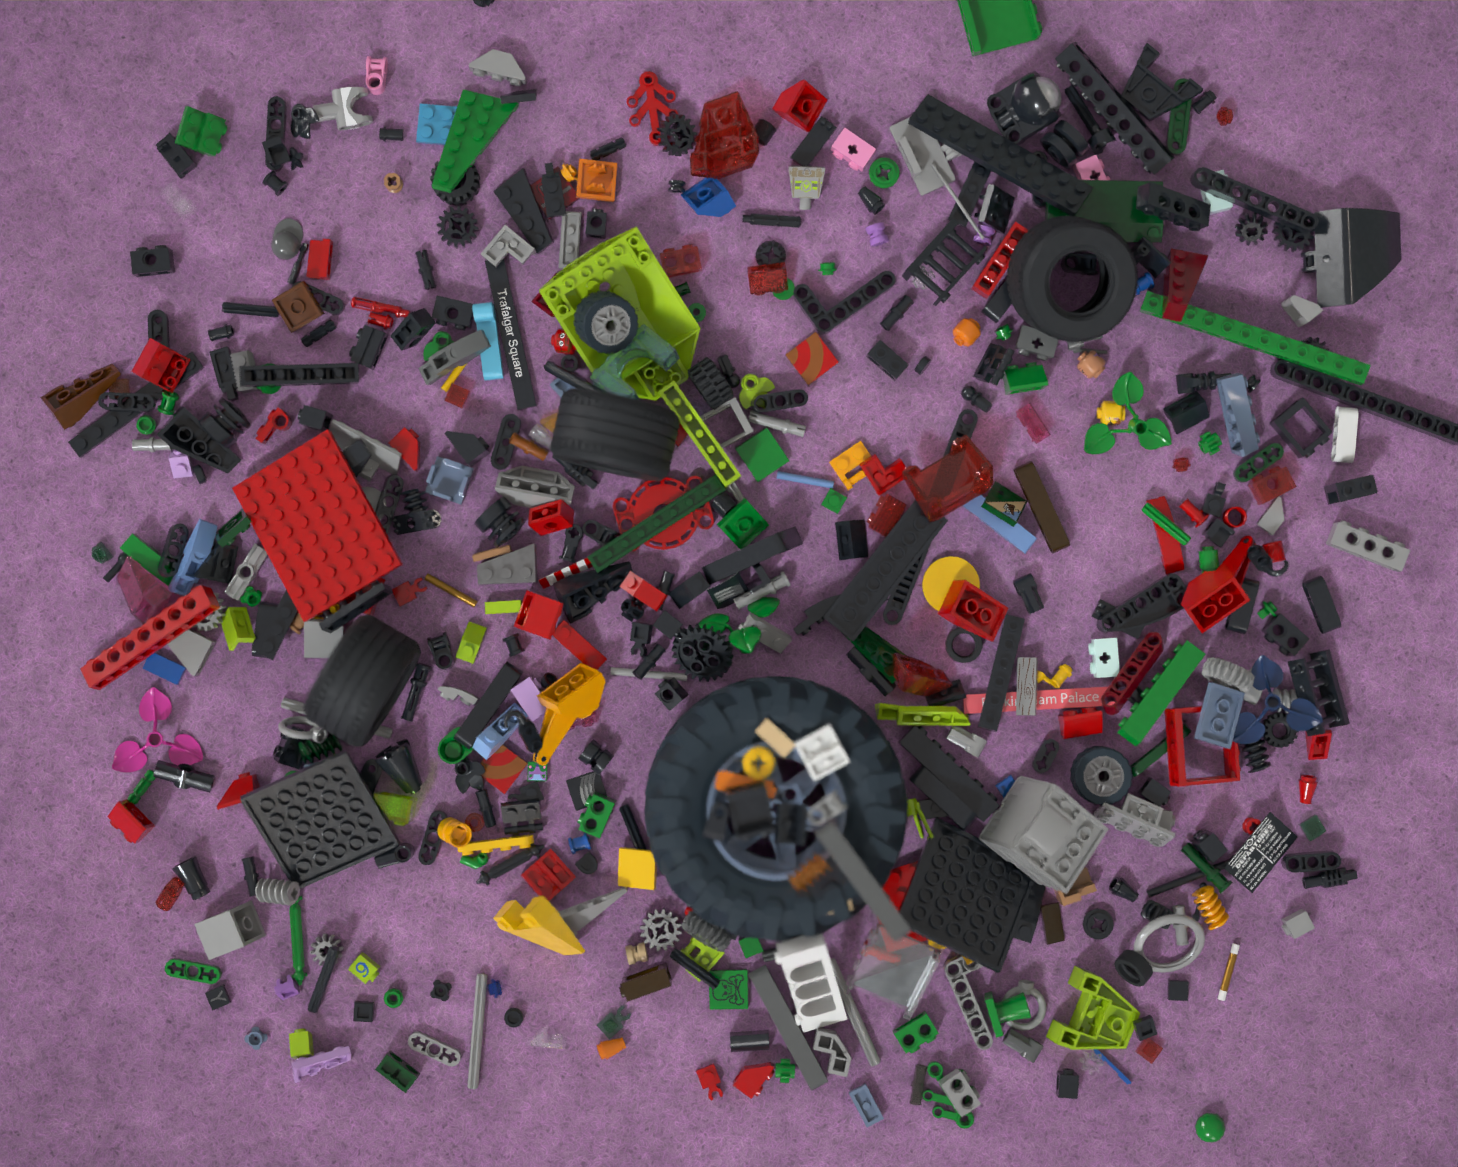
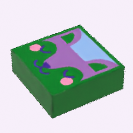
[527,761,548,781]

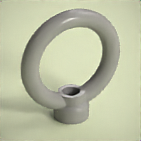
[278,716,327,743]
[1002,980,1046,1031]

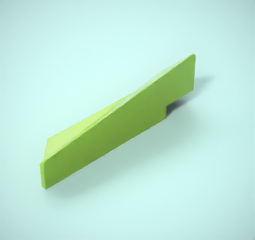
[875,703,970,726]

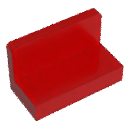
[306,239,333,280]

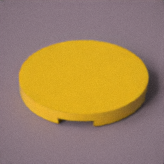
[922,556,980,611]

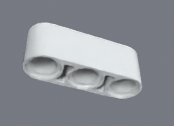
[1331,406,1358,463]

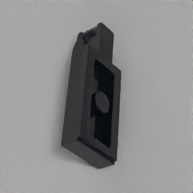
[541,163,566,218]
[209,346,239,401]

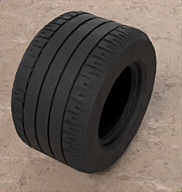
[1006,216,1138,342]
[550,388,680,481]
[303,615,421,747]

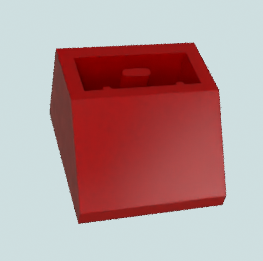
[131,338,190,393]
[514,590,564,640]
[1058,706,1103,739]

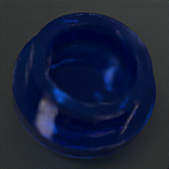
[487,979,502,999]

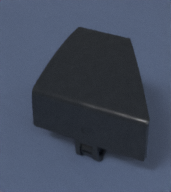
[1301,208,1401,308]

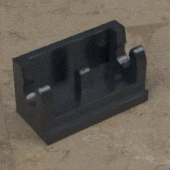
[156,132,197,179]

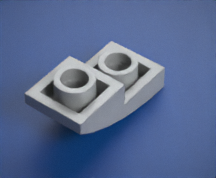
[438,686,480,706]

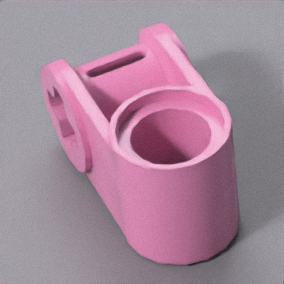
[366,56,388,95]

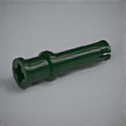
[1180,842,1233,894]

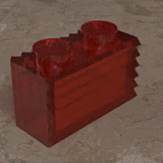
[747,262,788,296]
[866,494,907,537]

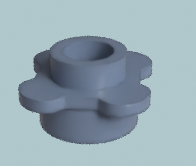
[244,1026,268,1050]

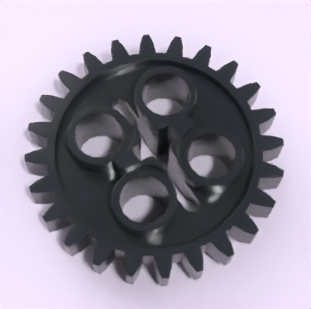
[671,623,734,682]

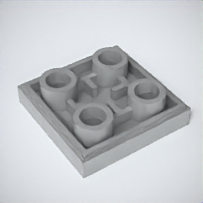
[304,619,344,658]

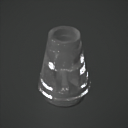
[528,423,552,449]

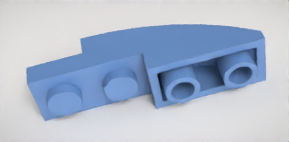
[168,518,218,596]

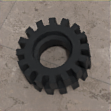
[1263,713,1299,748]

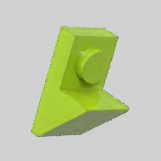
[456,621,487,664]

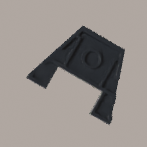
[1122,43,1203,121]

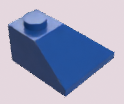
[681,173,736,217]

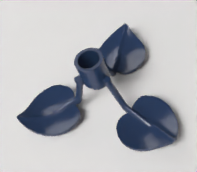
[1233,655,1322,744]

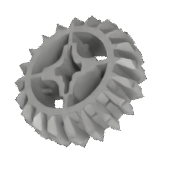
[1201,657,1255,693]

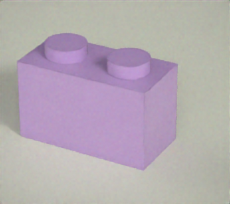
[511,676,547,722]

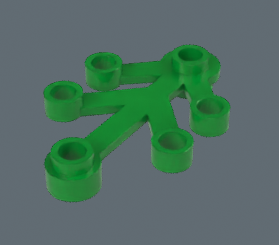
[922,1061,976,1129]

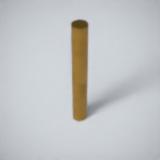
[424,573,478,608]

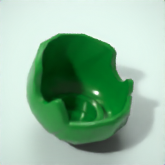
[1195,1113,1226,1143]

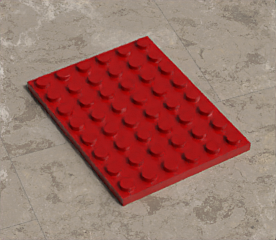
[232,429,403,622]

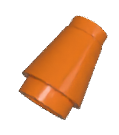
[596,1037,626,1060]

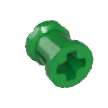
[157,390,179,415]

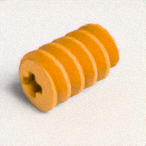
[1192,885,1229,930]

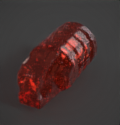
[155,877,184,911]

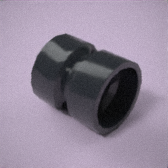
[578,739,614,775]

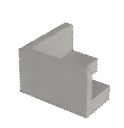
[481,225,536,267]

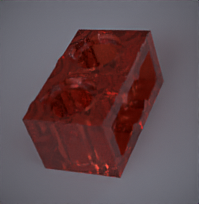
[660,244,702,278]

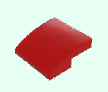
[520,848,576,902]

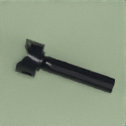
[1064,85,1117,155]

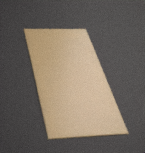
[755,719,795,758]

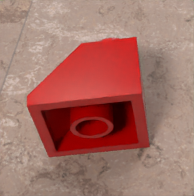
[107,799,155,844]

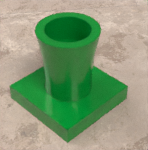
[984,991,1032,1038]

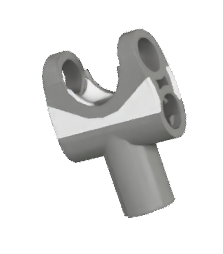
[313,87,373,131]

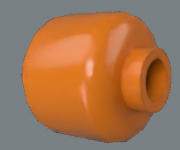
[952,318,981,347]

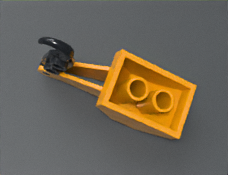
[504,663,606,766]

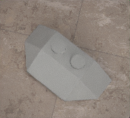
[495,466,575,508]

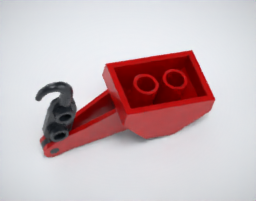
[1181,536,1289,633]

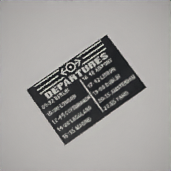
[1224,812,1298,893]

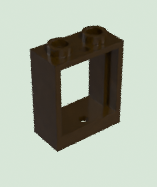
[619,962,672,1002]

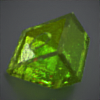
[374,791,418,826]

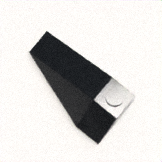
[157,406,241,474]
[553,561,633,624]

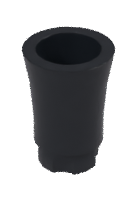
[172,856,210,901]

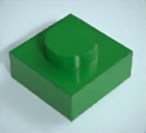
[821,488,847,514]

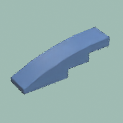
[962,490,1037,554]

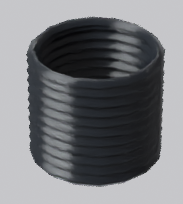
[750,119,776,146]
[712,493,738,518]

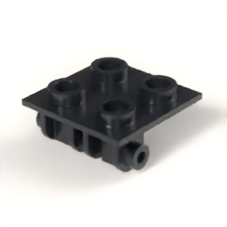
[1131,236,1171,278]

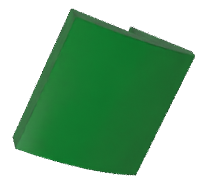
[735,427,789,482]

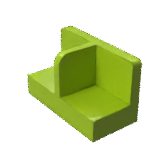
[221,607,255,651]

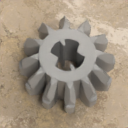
[310,934,344,966]

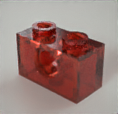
[1248,465,1297,505]

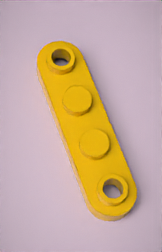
[458,835,534,855]

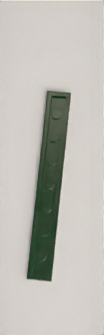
[587,474,727,573]

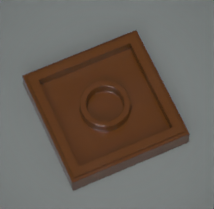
[272,280,324,333]

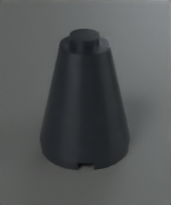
[374,739,422,795]

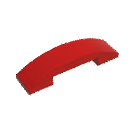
[1146,496,1185,574]

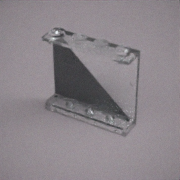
[845,923,942,1021]

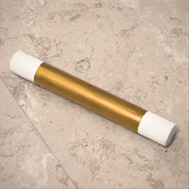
[1217,943,1240,1001]

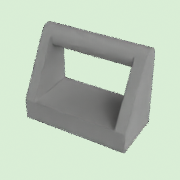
[1281,295,1323,328]

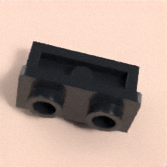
[774,803,808,845]

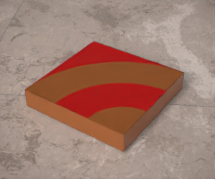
[785,332,839,386]
[481,745,528,794]

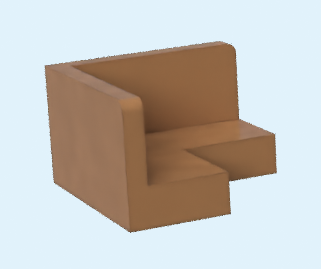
[1054,867,1097,906]

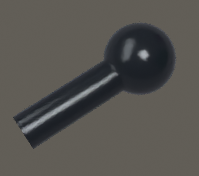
[103,552,133,583]

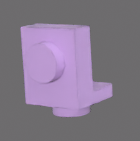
[169,449,194,478]

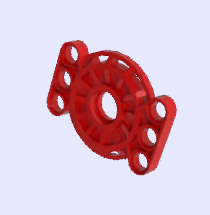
[613,476,714,552]

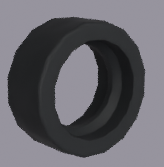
[945,627,983,663]
[1114,950,1153,987]

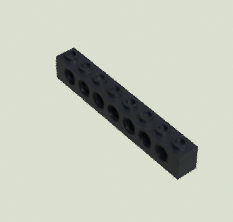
[1055,42,1175,175]

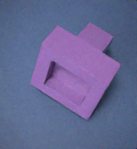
[274,975,300,1000]

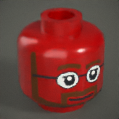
[551,329,577,354]

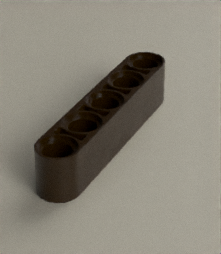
[1013,461,1070,554]

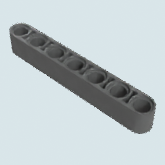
[815,821,912,943]
[748,964,829,1091]

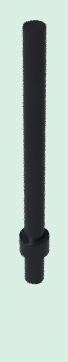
[1146,855,1234,898]

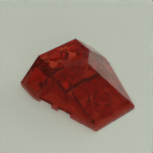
[690,91,759,179]

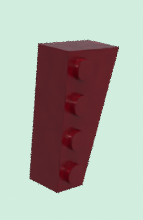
[1162,248,1209,322]

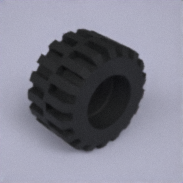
[430,161,481,206]
[687,357,734,410]

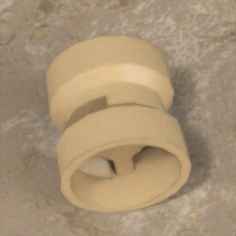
[625,942,648,965]

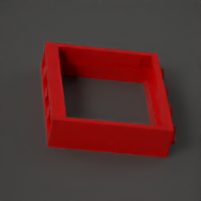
[1165,706,1241,787]

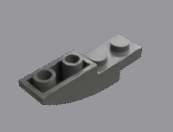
[418,330,491,385]

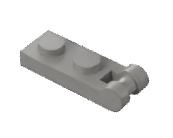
[738,613,792,654]

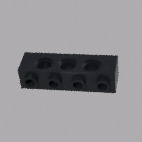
[1136,182,1211,232]

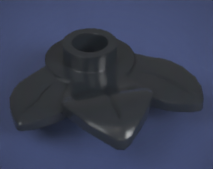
[290,104,319,139]
[455,758,486,794]

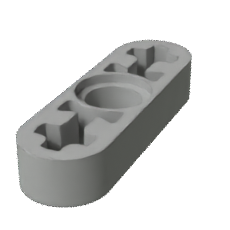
[408,1031,461,1067]

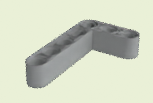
[943,954,993,1050]

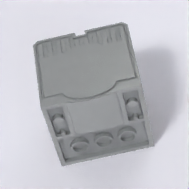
[979,776,1108,894]

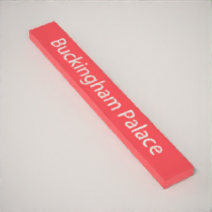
[963,686,1115,714]

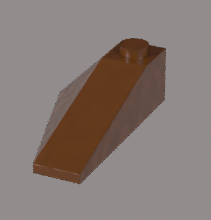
[40,364,121,430]

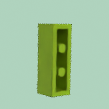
[485,600,522,614]

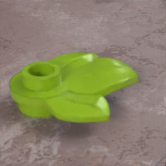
[739,374,775,409]

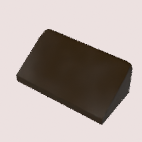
[1040,902,1065,945]

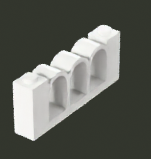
[774,934,847,1033]

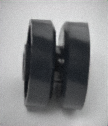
[1040,120,1089,169]

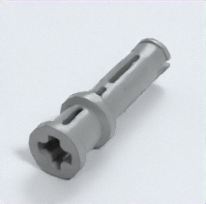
[733,571,791,610]

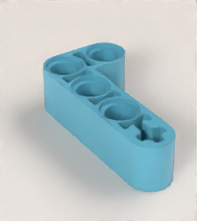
[472,302,504,381]

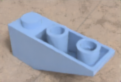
[472,703,528,760]

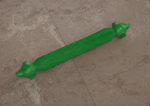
[289,896,307,985]

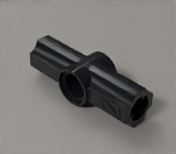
[846,646,897,697]
[153,760,215,793]

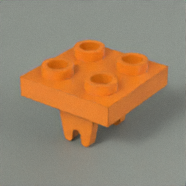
[576,159,617,202]

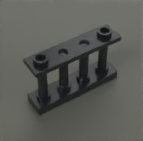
[902,218,988,306]
[319,580,393,634]
[1288,649,1350,736]

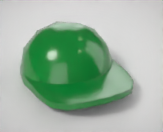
[438,727,474,764]

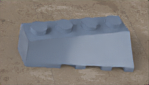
[1216,373,1260,457]

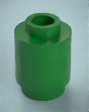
[1198,546,1219,573]

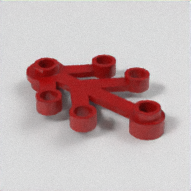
[626,71,679,146]

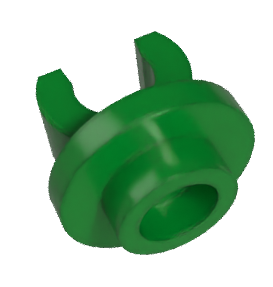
[1257,600,1278,619]

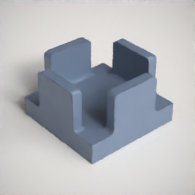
[425,456,474,505]

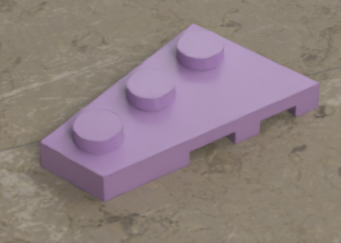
[292,1046,351,1083]

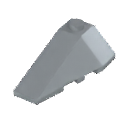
[558,887,628,935]

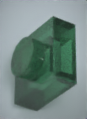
[1298,814,1326,841]

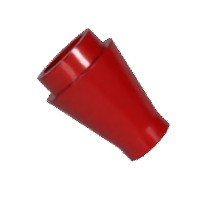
[1298,775,1318,804]

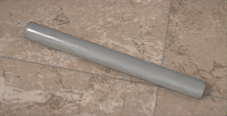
[610,667,687,681]

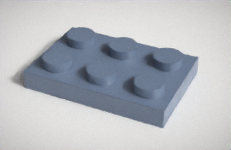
[1194,682,1245,749]

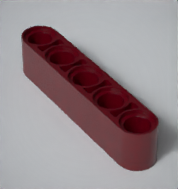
[1101,632,1164,715]

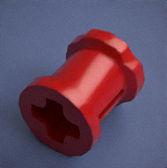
[1242,817,1261,835]

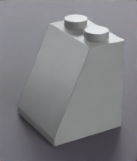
[194,900,266,960]

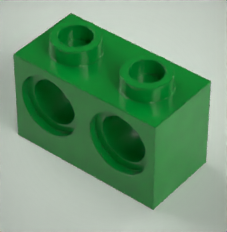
[577,792,616,839]
[893,1011,939,1054]

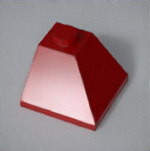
[772,79,828,133]
[216,772,260,810]

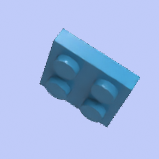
[416,104,457,145]

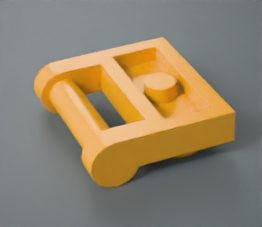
[829,441,871,490]

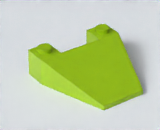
[1046,966,1140,1050]

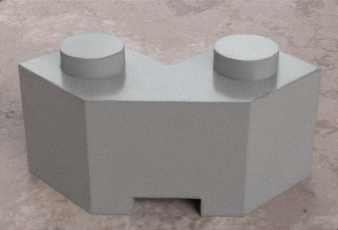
[813,1027,851,1077]

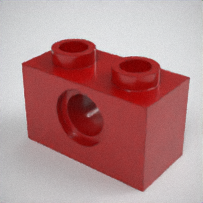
[528,499,574,536]

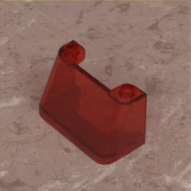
[902,435,993,522]

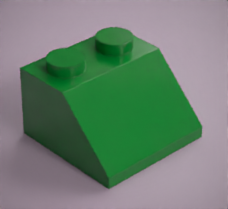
[1003,362,1048,395]

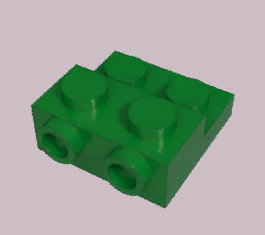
[175,106,227,156]

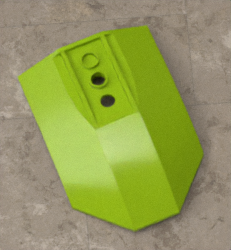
[538,227,700,401]

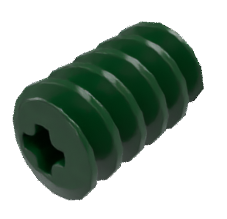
[299,732,343,764]

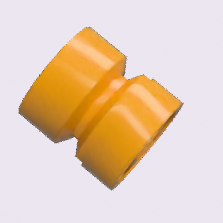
[437,817,472,848]

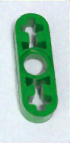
[165,958,222,984]

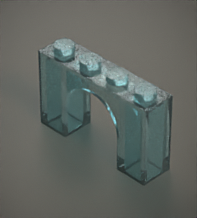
[590,324,680,399]

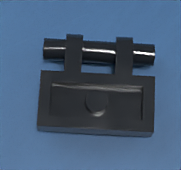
[973,343,1015,386]
[500,799,543,836]

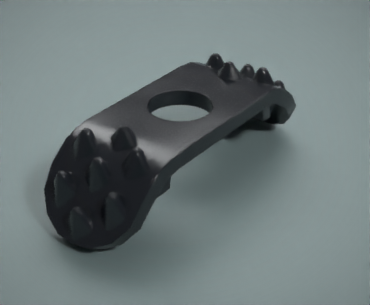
[392,510,441,535]

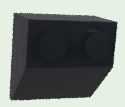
[444,431,490,467]

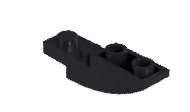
[793,594,841,636]

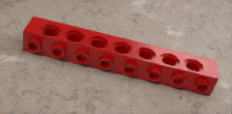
[80,585,220,690]

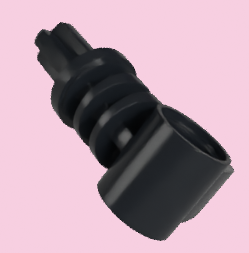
[1176,371,1231,394]

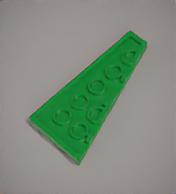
[432,89,518,193]

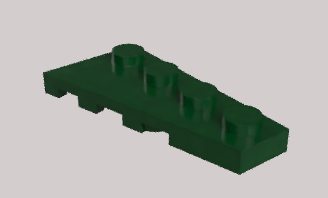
[842,626,910,684]

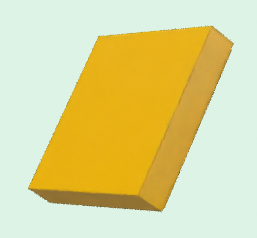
[618,847,657,890]

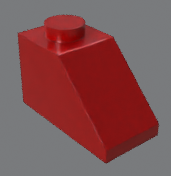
[388,427,420,472]
[620,571,667,611]

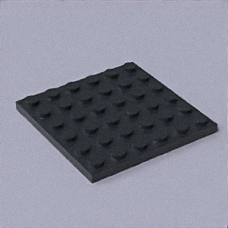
[240,750,400,889]
[898,818,1034,973]

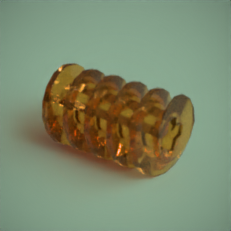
[787,853,832,896]

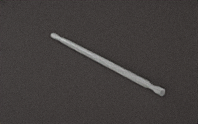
[931,163,985,239]

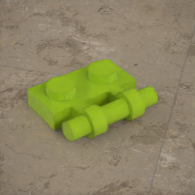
[680,937,725,982]

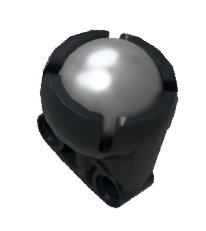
[987,71,1061,145]

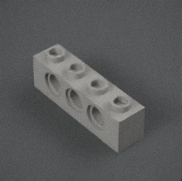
[1326,520,1410,572]

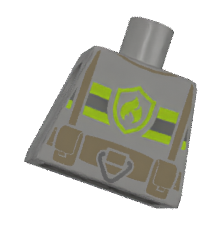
[788,165,825,210]

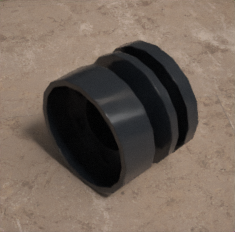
[199,397,251,449]
[474,497,526,548]

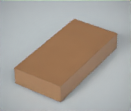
[472,545,512,562]

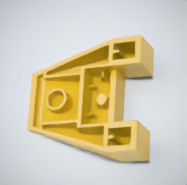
[493,896,585,955]

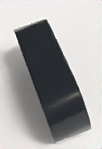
[1032,738,1059,773]

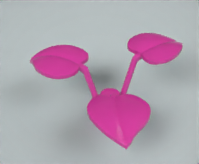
[112,687,203,773]

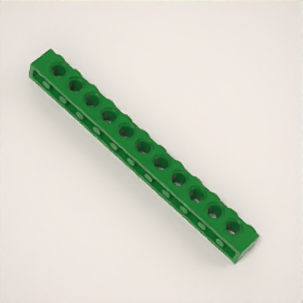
[1139,291,1371,386]

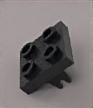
[974,184,1015,234]

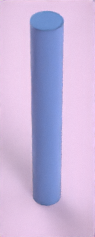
[776,471,834,489]

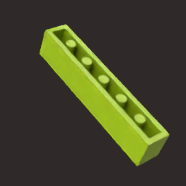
[658,381,742,488]

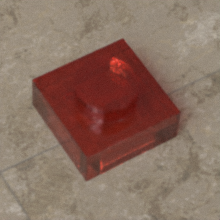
[444,383,470,409]
[1135,1038,1163,1064]

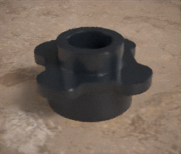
[430,980,452,1001]

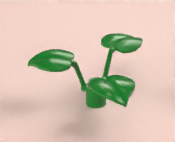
[1084,372,1172,454]
[698,597,780,654]

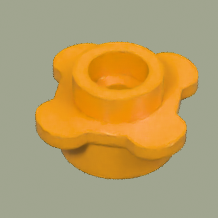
[560,164,578,182]

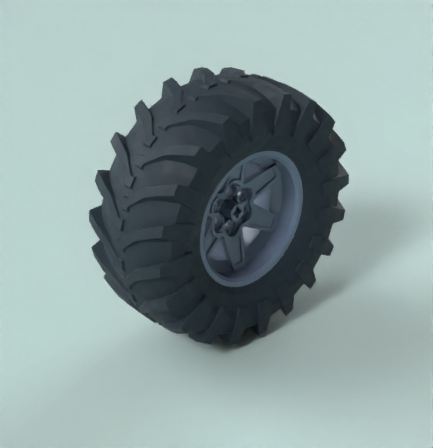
[644,676,908,942]

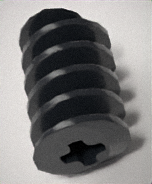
[401,489,429,528]
[1242,739,1271,773]

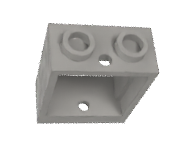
[700,398,754,449]

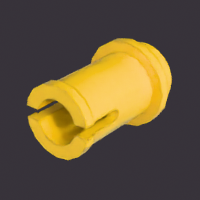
[1049,664,1073,688]

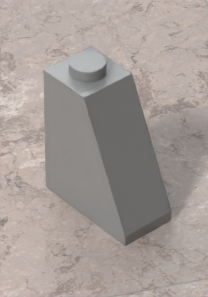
[164,627,216,676]

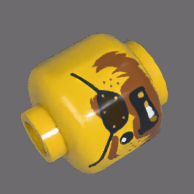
[1096,401,1125,426]

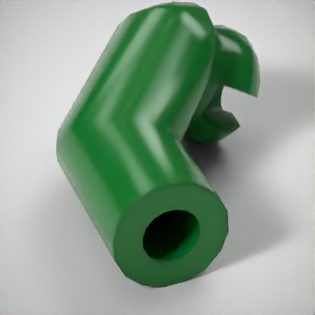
[459,853,488,869]

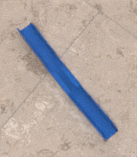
[1094,1049,1132,1085]

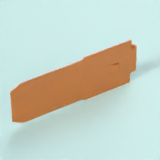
[714,771,777,800]

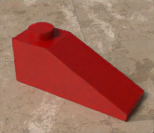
[552,620,607,670]

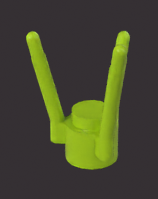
[907,798,934,839]

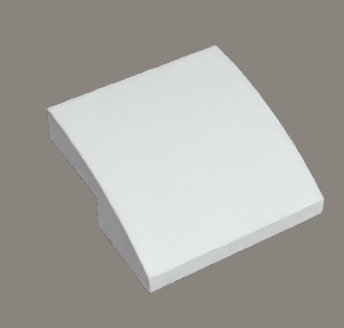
[794,724,849,781]

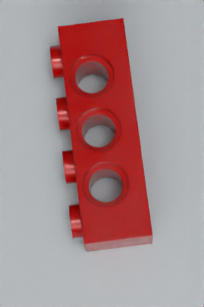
[971,221,1029,299]

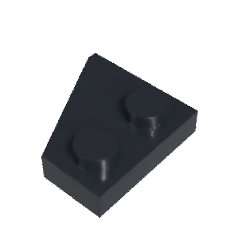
[194,543,238,584]

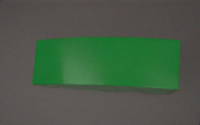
[120,533,174,586]

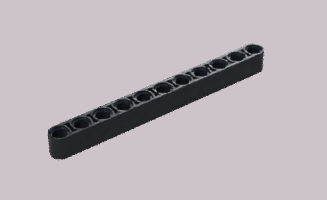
[1270,360,1458,446]

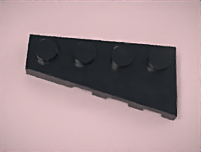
[493,168,554,254]

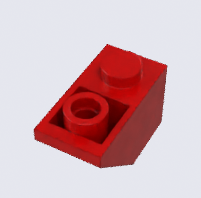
[733,1062,775,1099]

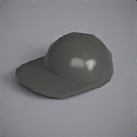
[271,219,303,260]

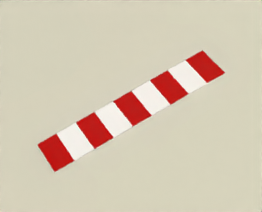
[538,558,593,589]

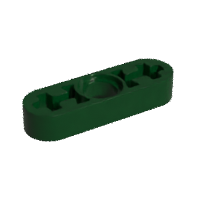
[1233,443,1284,483]

